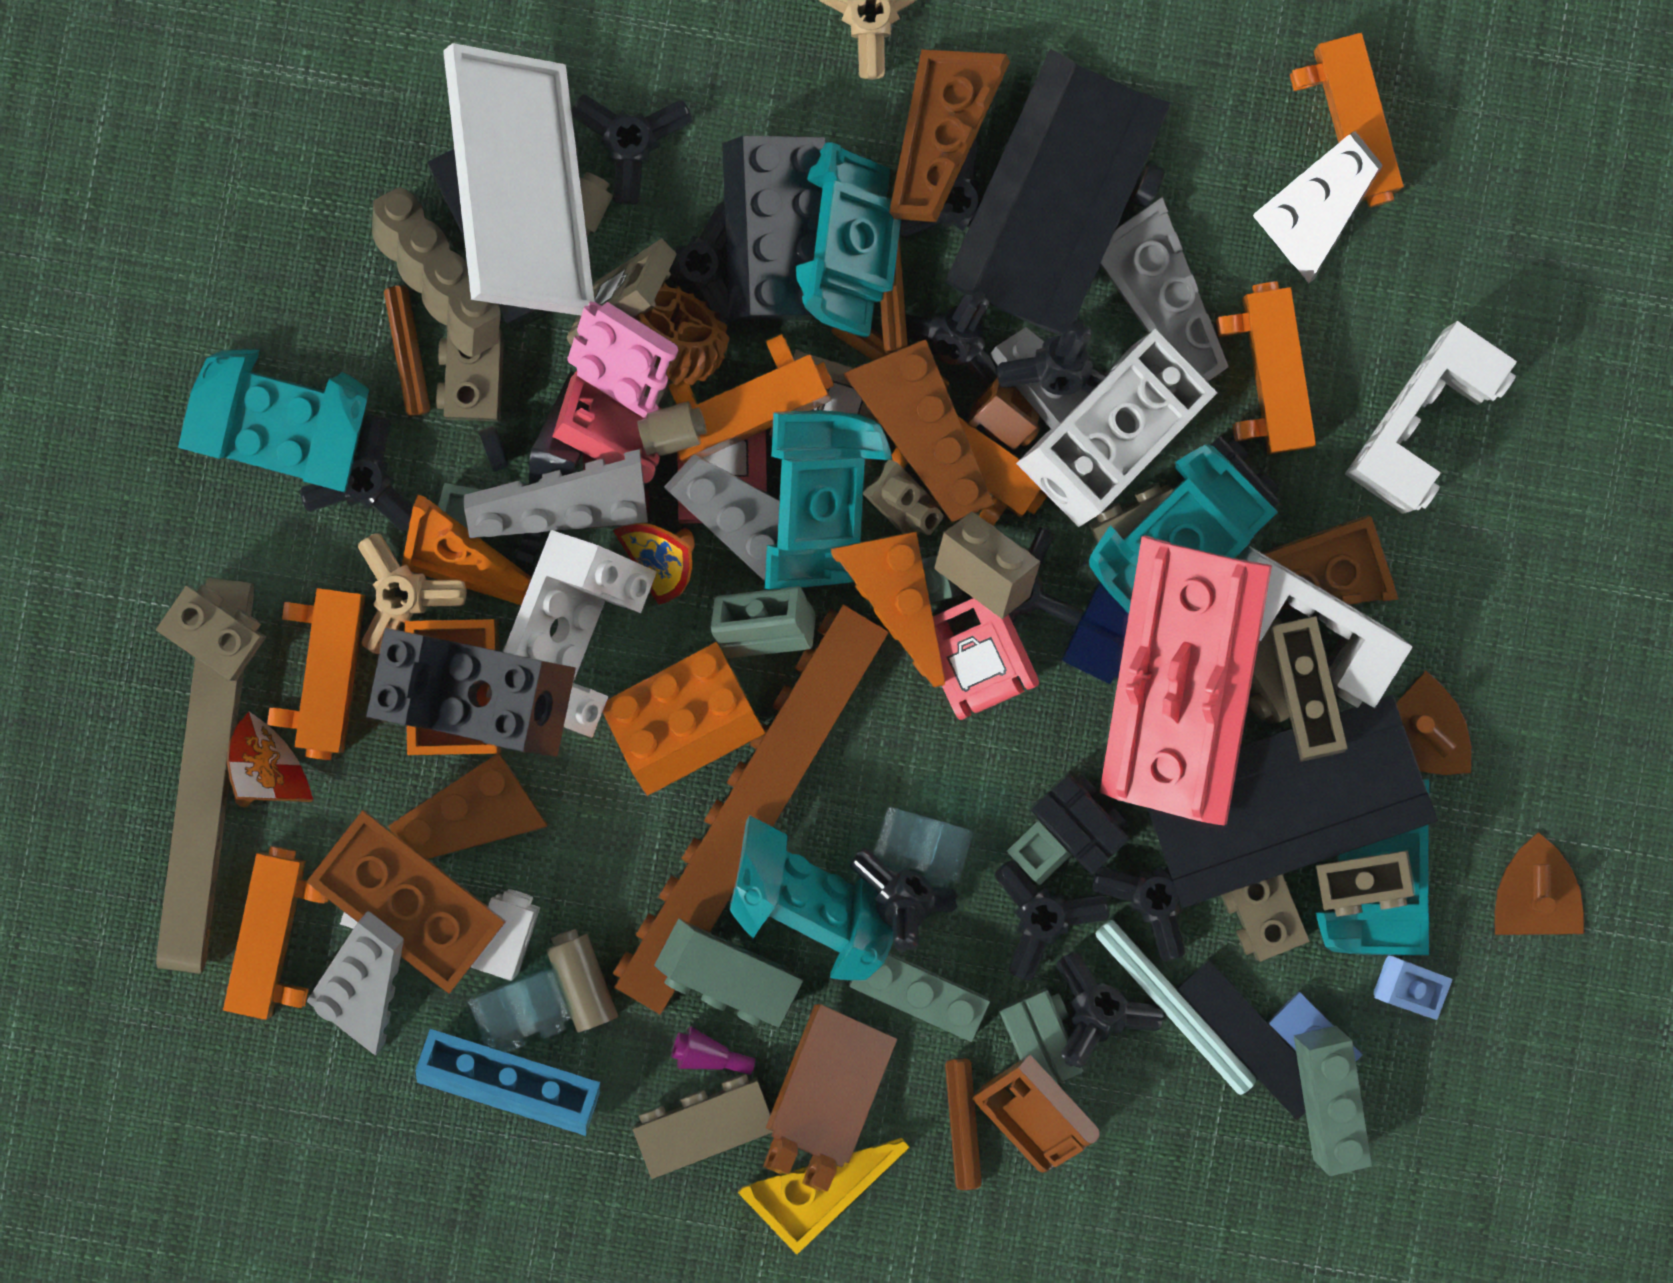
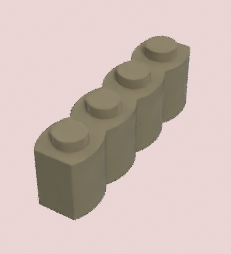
[372,187,501,357]

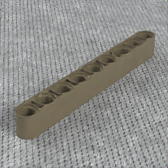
[156,577,254,974]

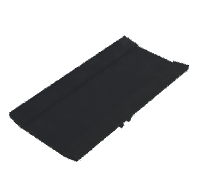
[945,49,1171,335]
[1148,694,1438,908]

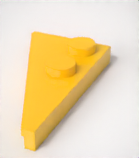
[738,1137,909,1254]

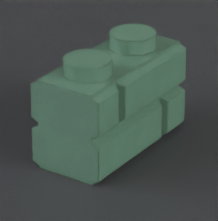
[711,586,816,658]
[997,987,1084,1083]

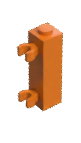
[1289,32,1404,208]
[1216,282,1316,455]
[668,334,835,464]
[892,417,1048,526]
[267,588,366,760]
[223,846,328,1020]

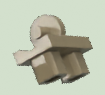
[863,460,944,536]

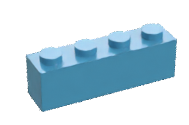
[415,1029,600,1136]

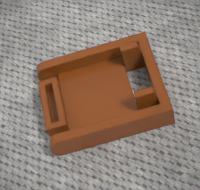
[971,1054,1100,1173]

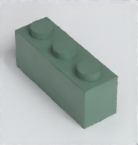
[654,918,803,1028]
[849,953,990,1042]
[1294,1026,1372,1176]

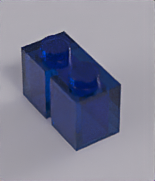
[1060,582,1129,685]

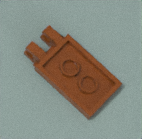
[763,1004,897,1192]

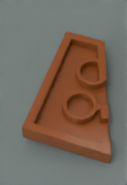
[388,753,548,859]

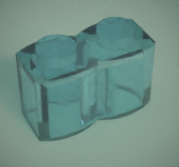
[874,806,974,888]
[469,967,572,1053]

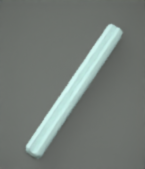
[1095,920,1256,1095]

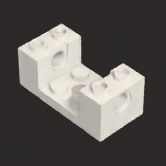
[1345,321,1517,514]
[1016,329,1217,527]
[486,530,657,738]
[1237,545,1412,708]
[340,889,540,981]

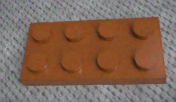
[306,810,506,994]

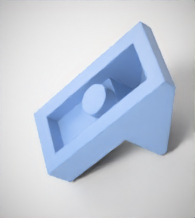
[1374,956,1453,1020]

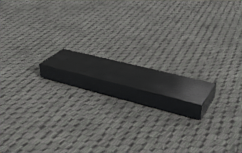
[1176,959,1306,1120]

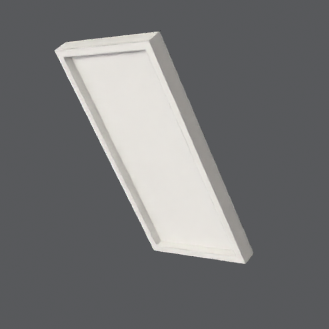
[443,43,594,316]

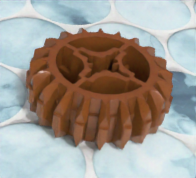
[633,282,729,385]

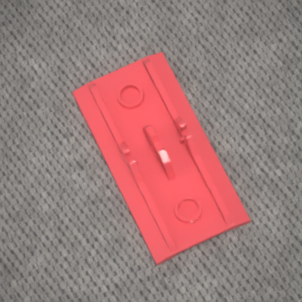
[1099,535,1272,826]

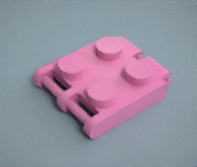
[567,301,678,418]

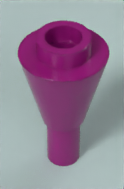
[672,1026,755,1075]

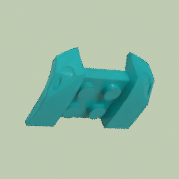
[796,142,901,338]
[178,349,369,492]
[765,410,893,590]
[1089,444,1278,613]
[1316,779,1429,956]
[730,815,893,980]

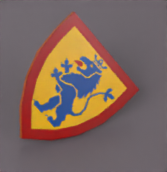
[613,523,695,605]

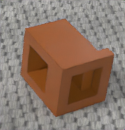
[968,378,1040,450]

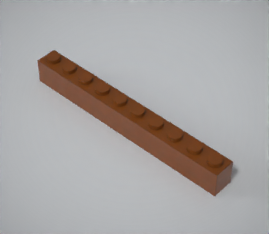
[613,605,889,1015]

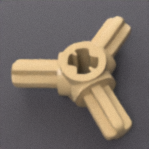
[819,0,917,80]
[358,533,467,654]

